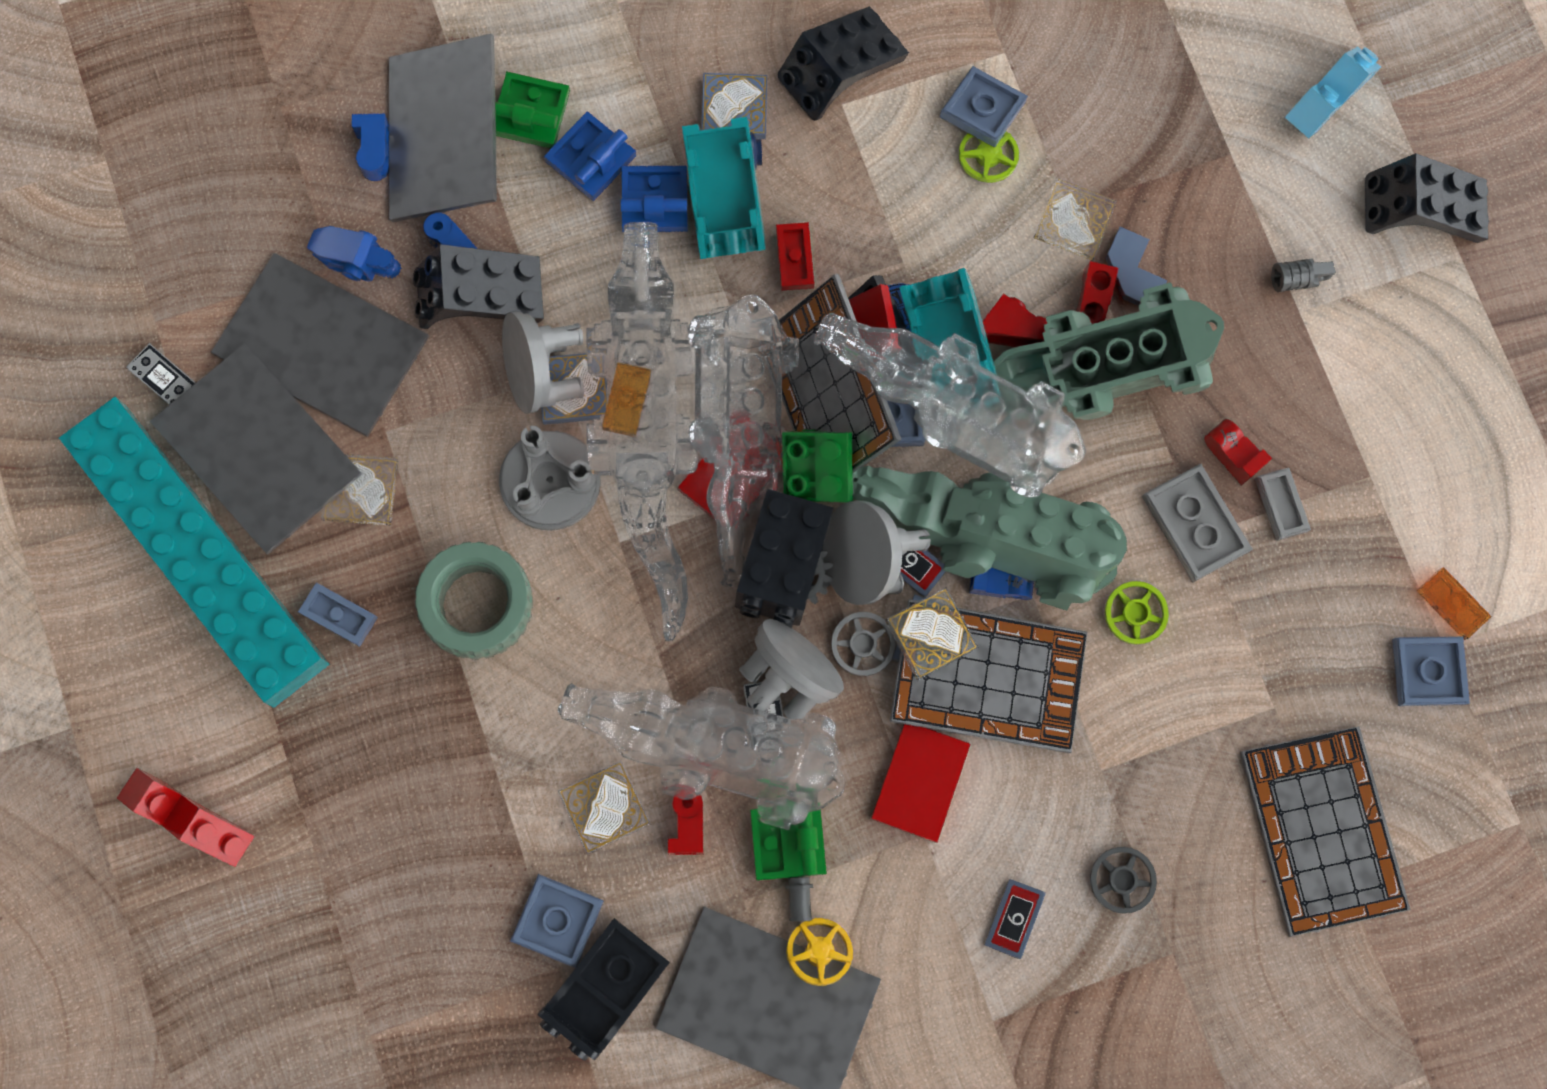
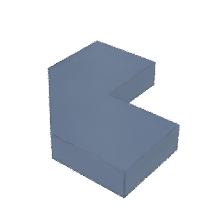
[1105,227,1167,306]

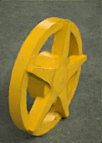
[786,918,853,986]

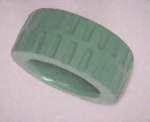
[415,542,533,660]

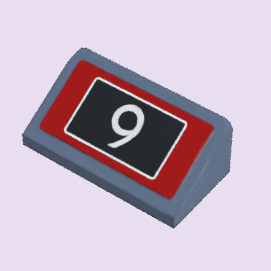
[900,550,946,597]
[984,879,1046,959]

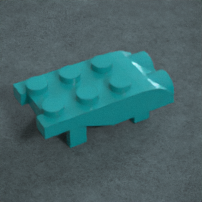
[682,117,766,259]
[899,268,1003,417]

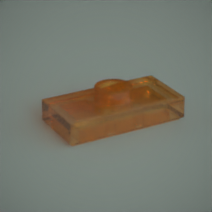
[602,362,652,437]
[1416,567,1492,640]

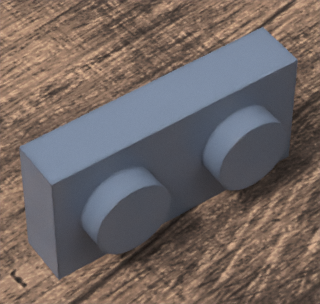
[298,582,378,647]

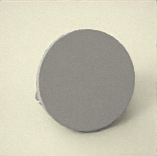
[502,311,584,414]
[499,426,601,531]
[823,501,931,605]
[739,619,844,724]

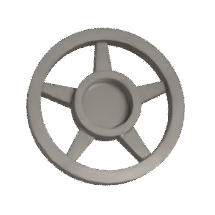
[831,612,896,676]

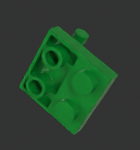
[495,71,570,149]
[782,429,853,502]
[750,803,827,881]

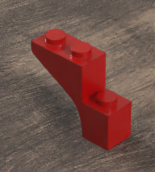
[983,293,1047,347]
[117,768,255,867]

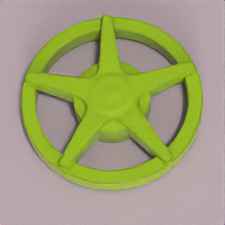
[959,131,1019,183]
[1104,581,1169,645]

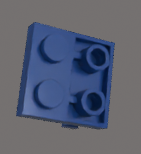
[544,111,636,202]
[621,166,688,232]

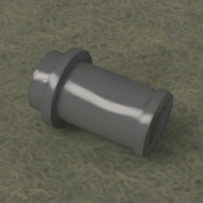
[785,877,814,921]

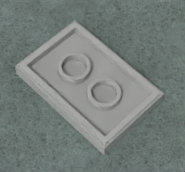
[1142,464,1253,582]

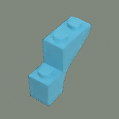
[1285,47,1381,139]

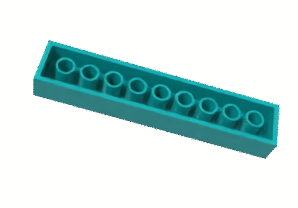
[59,397,330,708]

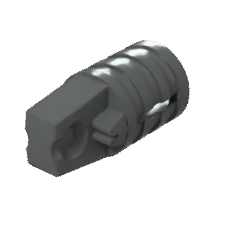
[1271,259,1336,292]

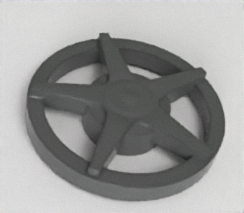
[1090,847,1157,914]

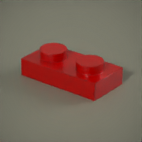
[776,222,815,291]

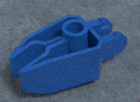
[306,226,402,282]

